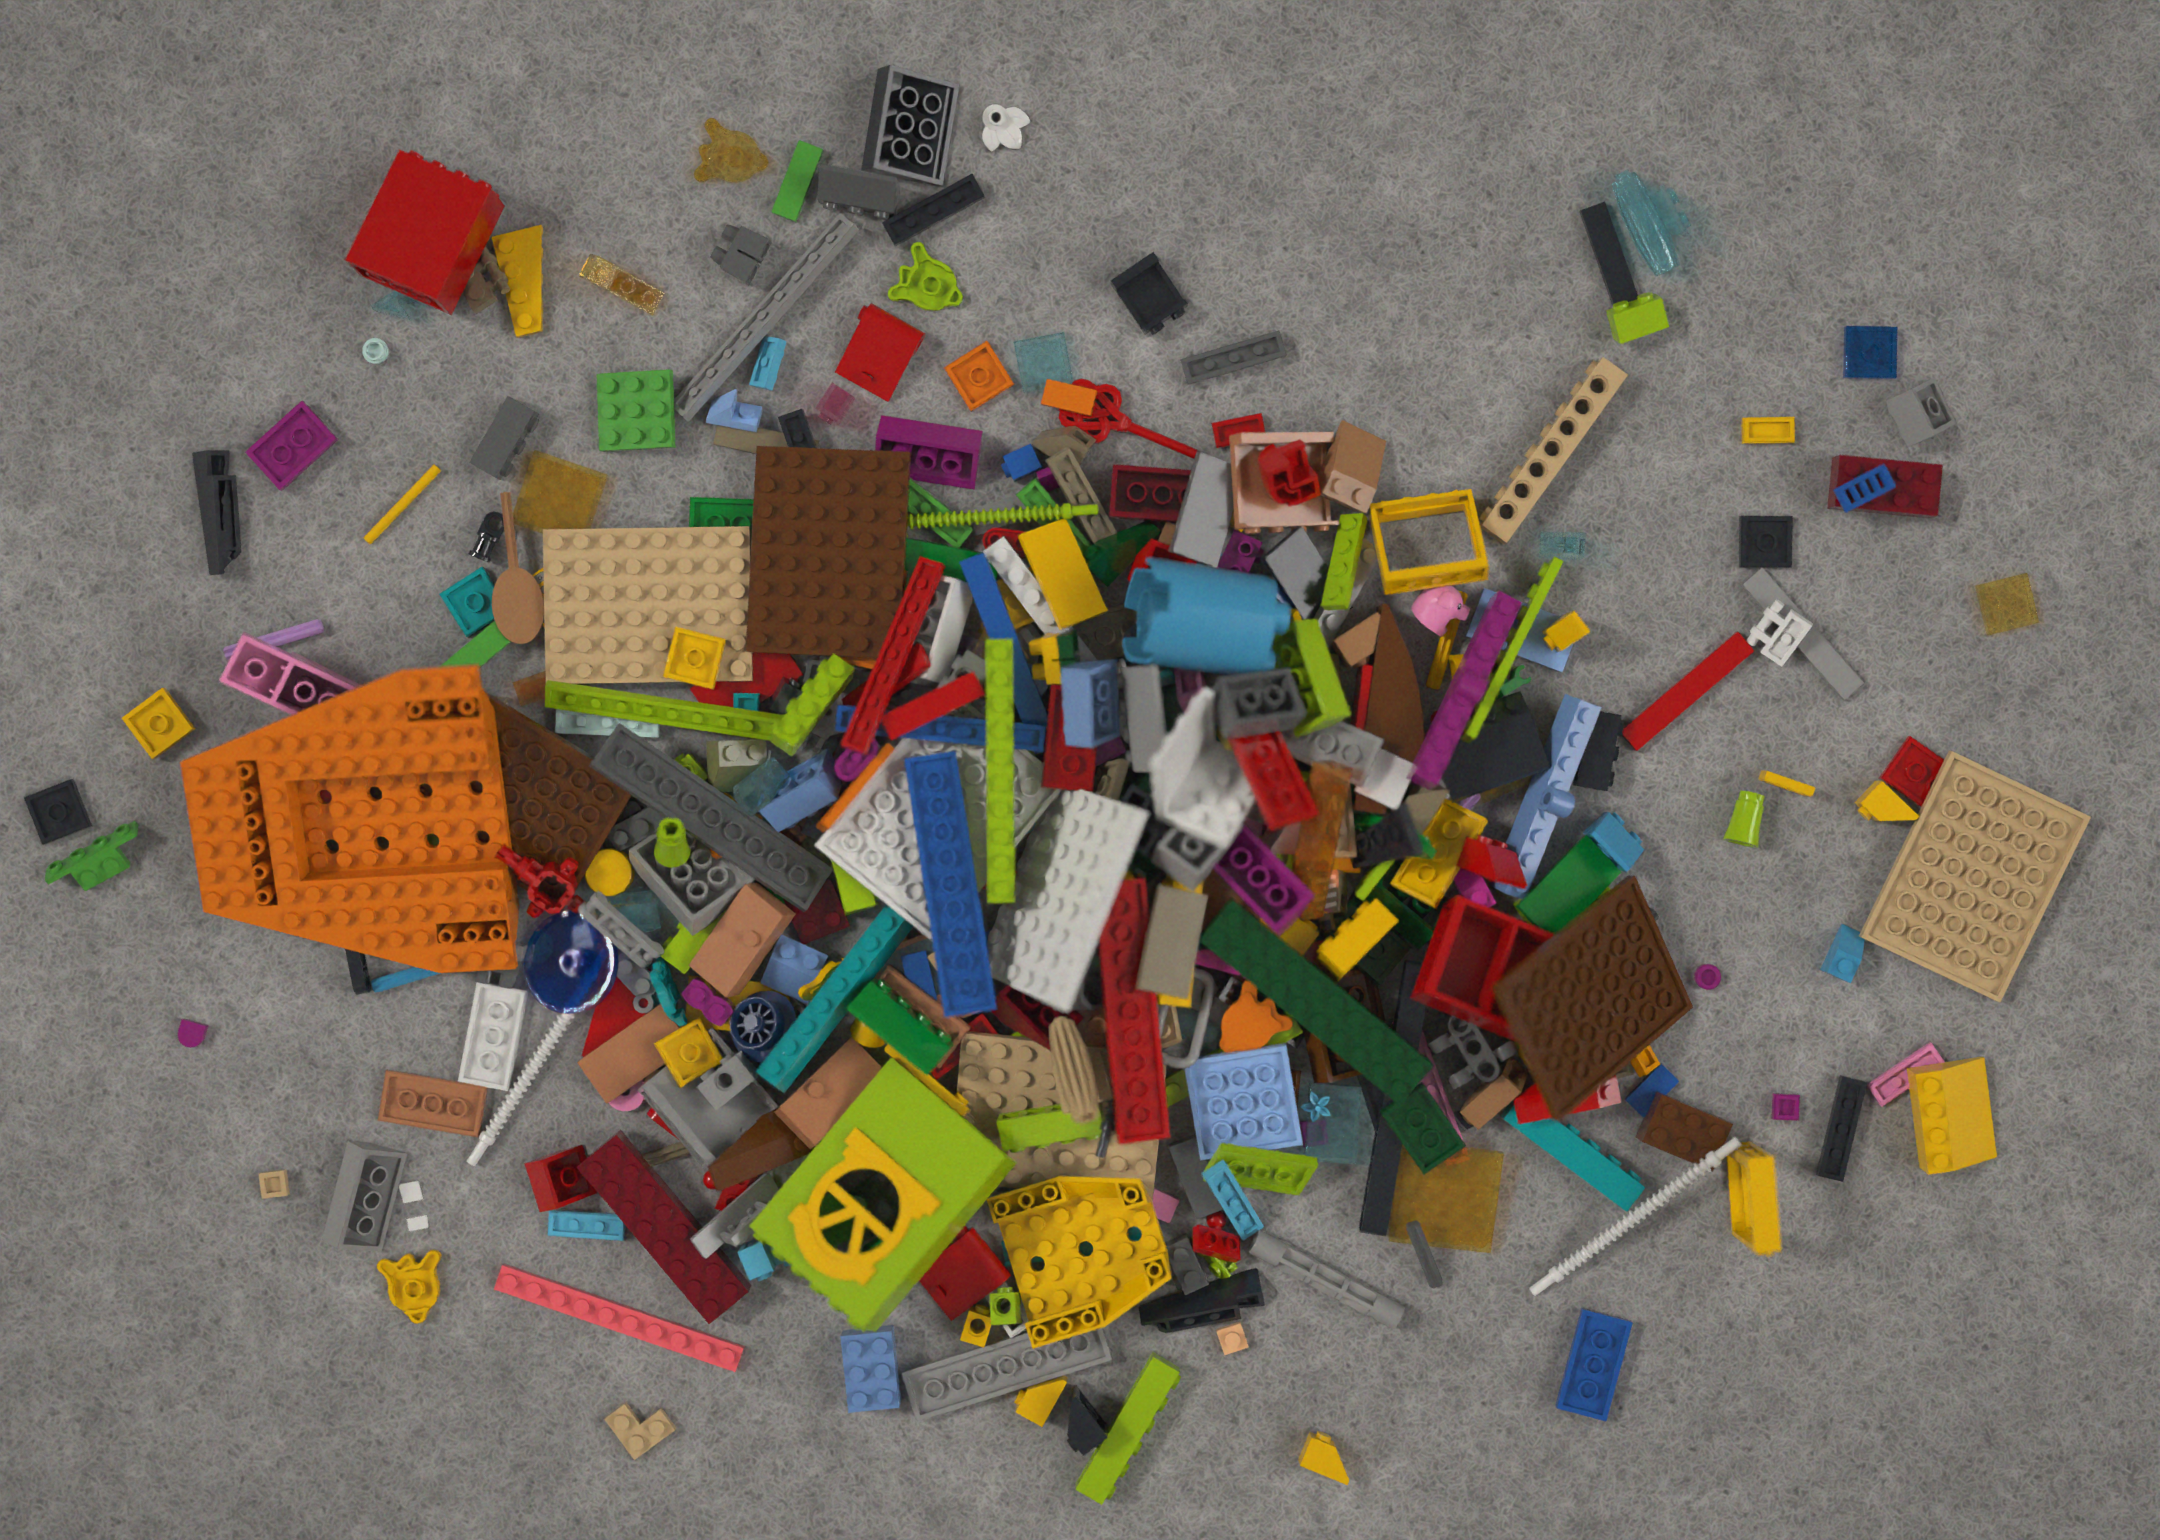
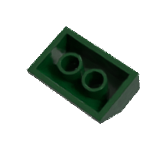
[1359,859,1449,949]

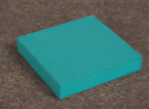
[439,567,495,637]

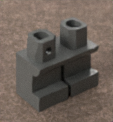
[710,224,772,286]

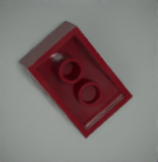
[991,985,1084,1051]

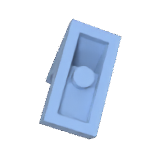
[706,389,762,432]

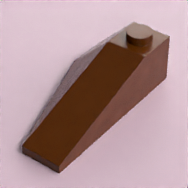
[708,1108,814,1191]

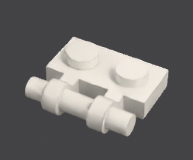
[1746,599,1813,667]

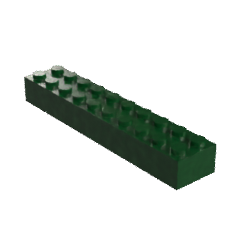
[1199,896,1434,1105]

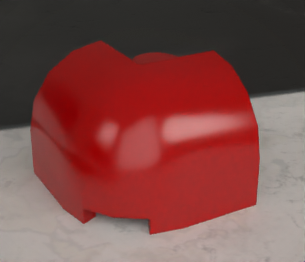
[1258,439,1321,507]

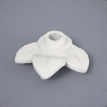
[982,104,1030,151]

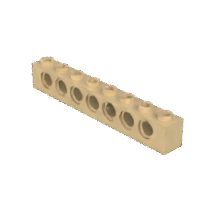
[1479,357,1628,545]

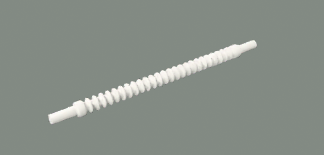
[467,947,613,1166]

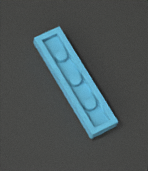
[1201,1160,1264,1241]

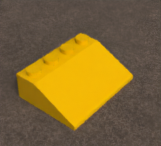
[1907,1056,1997,1175]

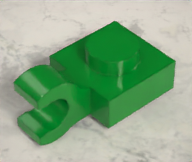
[1495,665,1531,700]

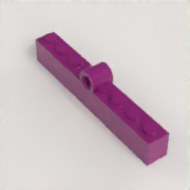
[1406,591,1522,790]

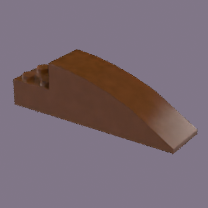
[1352,604,1424,814]

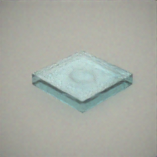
[1014,332,1073,393]

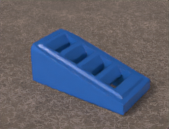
[1833,464,1896,513]

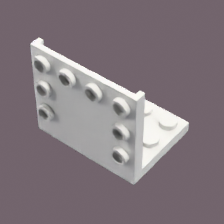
[1150,687,1257,849]

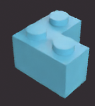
[737,1238,791,1281]

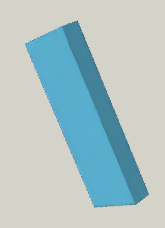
[547,1209,626,1241]

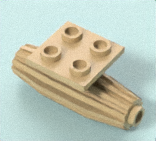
[1049,1017,1113,1124]

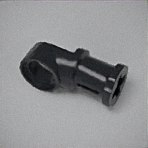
[468,511,504,563]

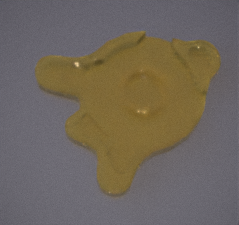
[694,118,769,183]

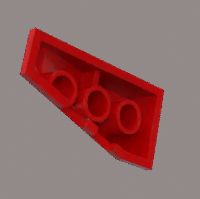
[1514,1075,1622,1124]

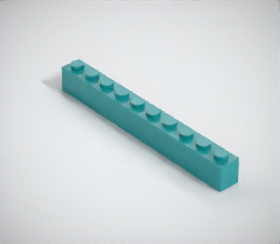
[756,904,914,1093]

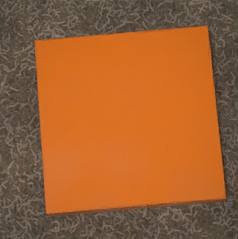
[944,341,1014,412]

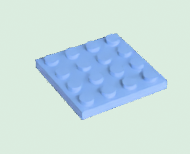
[1185,1043,1303,1160]

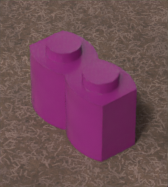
[682,977,736,1026]

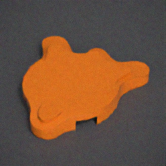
[1220,980,1292,1052]

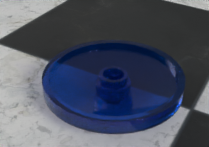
[524,911,619,1014]

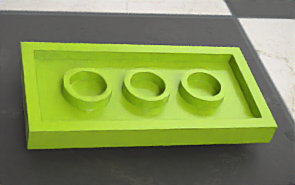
[1203,1143,1318,1196]

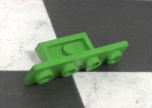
[45,821,138,891]

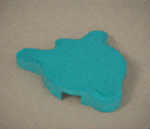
[649,956,687,1027]

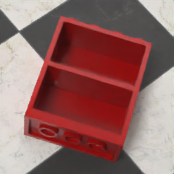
[345,149,505,315]
[1410,895,1554,1042]

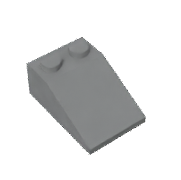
[1151,824,1244,892]

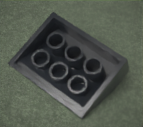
[861,65,960,186]
[1423,691,1550,803]

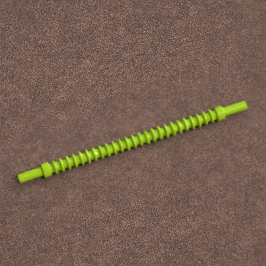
[907,503,1099,530]

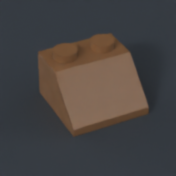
[1331,612,1381,669]

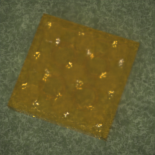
[513,450,609,534]

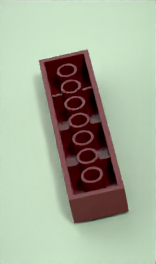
[577,1129,751,1324]

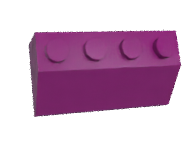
[875,415,983,490]
[1213,823,1314,937]

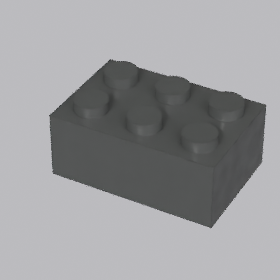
[1211,668,1306,739]

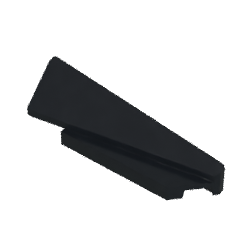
[192,450,242,575]
[1139,1268,1265,1333]

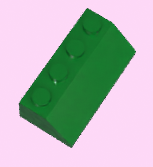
[846,978,954,1076]

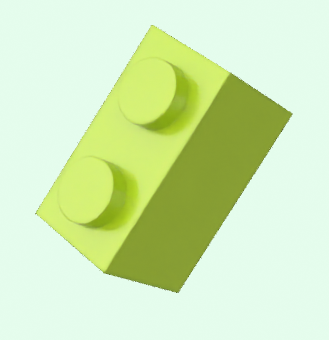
[1606,292,1669,344]

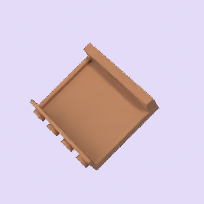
[1229,432,1339,534]

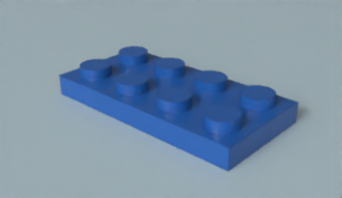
[1555,1307,1633,1421]

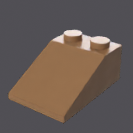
[1318,420,1386,513]

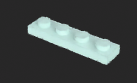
[555,709,660,738]

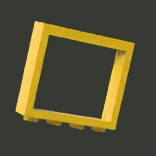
[1369,489,1489,595]
[1725,1141,1781,1256]

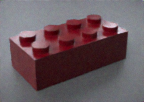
[1827,455,1943,518]
[1109,464,1192,523]

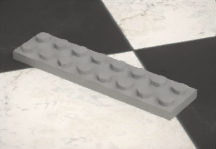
[1203,672,1384,788]
[901,1328,1112,1422]

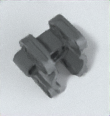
[1427,1016,1519,1090]

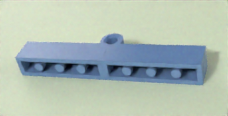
[1489,694,1601,899]

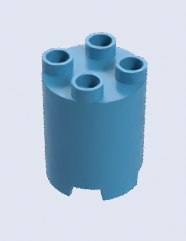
[1122,557,1290,676]

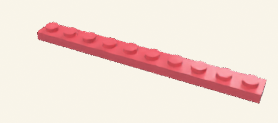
[494,1264,745,1372]

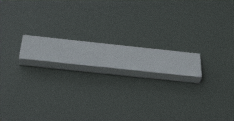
[1741,568,1864,700]

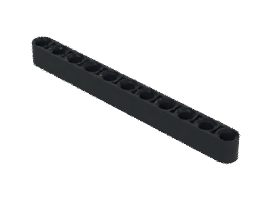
[1359,960,1426,1236]

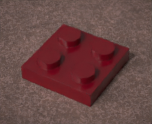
[783,879,851,945]

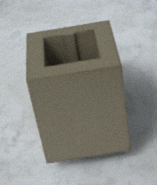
[1032,426,1096,466]

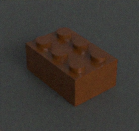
[1636,1091,1733,1172]

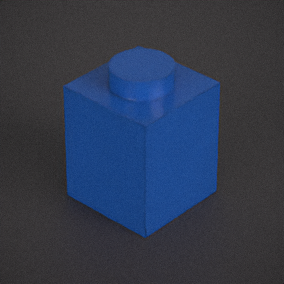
[1001,444,1042,482]

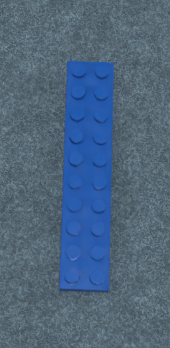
[904,751,997,1018]

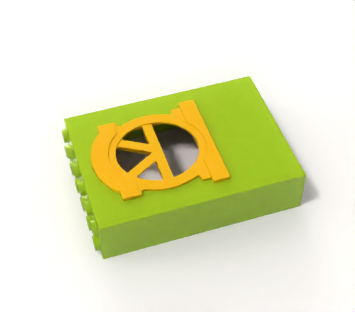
[750,1057,1016,1332]

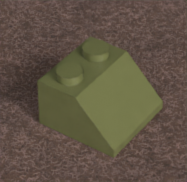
[706,739,767,792]

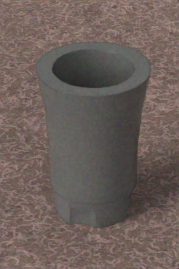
[1053,974,1104,1012]

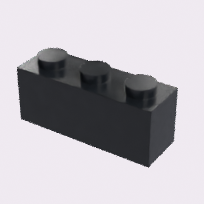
[1573,711,1624,791]

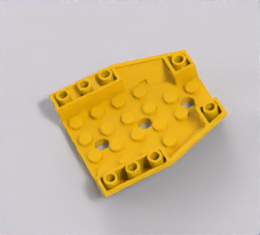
[986,1176,1172,1349]

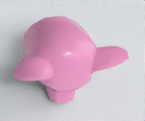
[1412,585,1470,637]

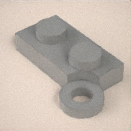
[608,952,656,1013]

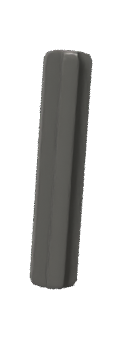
[1406,1220,1443,1288]

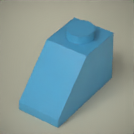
[1820,924,1865,983]

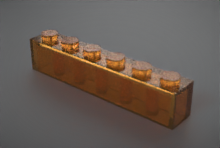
[1291,760,1353,920]

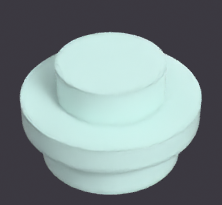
[362,338,389,364]

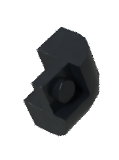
[1120,784,1173,859]

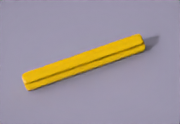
[1426,590,1468,690]

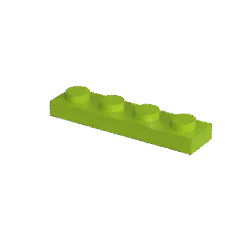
[1321,513,1368,610]

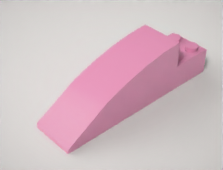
[219,631,362,715]

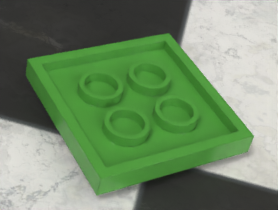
[596,369,676,452]

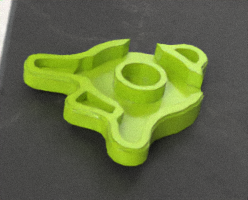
[888,242,963,311]

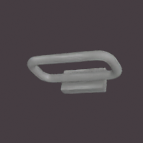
[1157,967,1215,1069]

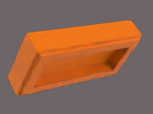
[1041,379,1097,417]

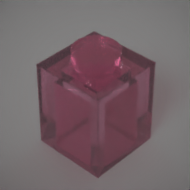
[815,383,856,425]

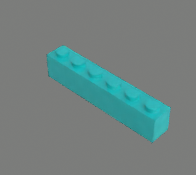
[1500,1099,1646,1212]

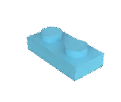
[749,336,787,391]

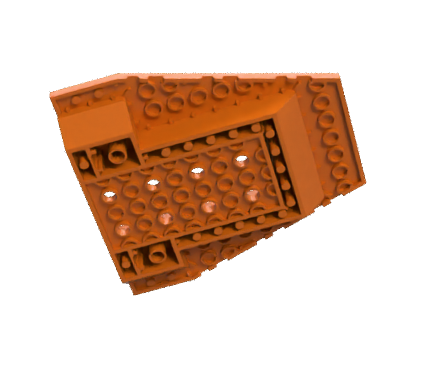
[180,664,520,973]

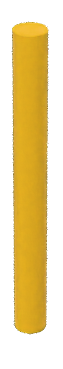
[363,464,441,544]

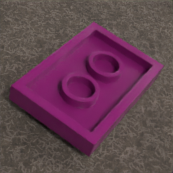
[245,401,339,491]

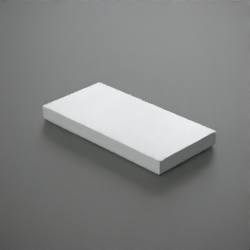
[458,982,529,1091]

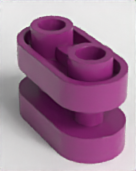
[835,738,878,781]

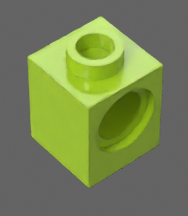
[989,1287,1022,1325]

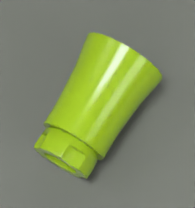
[1723,790,1765,848]
[654,818,690,868]

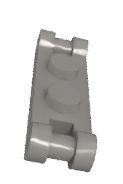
[578,891,664,969]

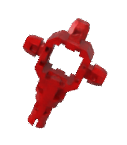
[494,844,584,918]

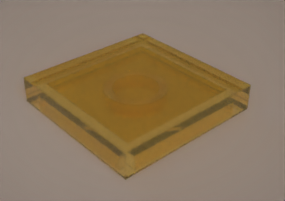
[1975,573,2039,635]

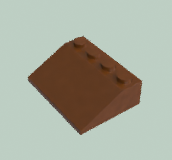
[1302,969,1386,1083]

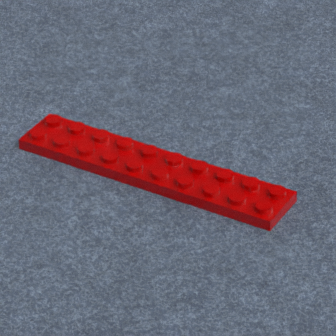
[1097,877,1170,1145]

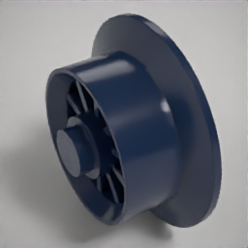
[730,991,797,1062]

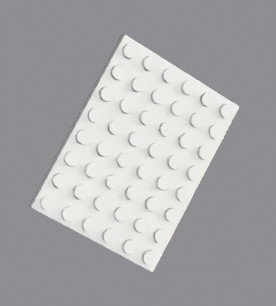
[815,705,1062,941]
[986,789,1148,1012]

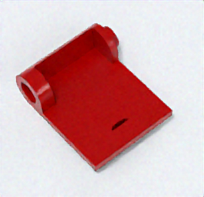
[835,303,926,402]
[919,1226,1011,1321]

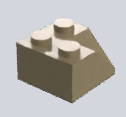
[1390,781,1449,834]

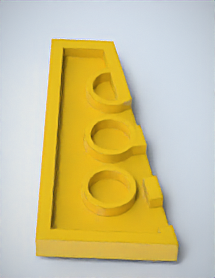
[492,225,543,338]

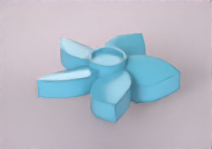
[1300,1091,1330,1122]

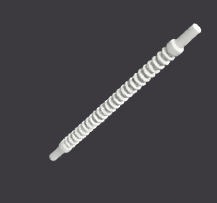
[1529,1137,1741,1296]

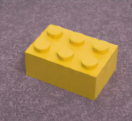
[1314,899,1398,983]

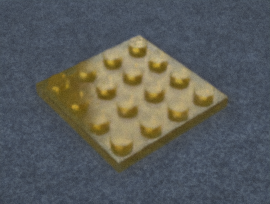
[1388,1144,1504,1253]

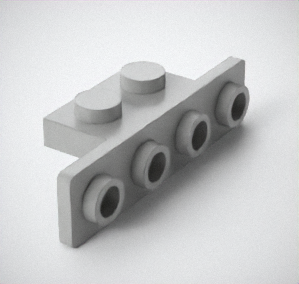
[691,1173,780,1258]

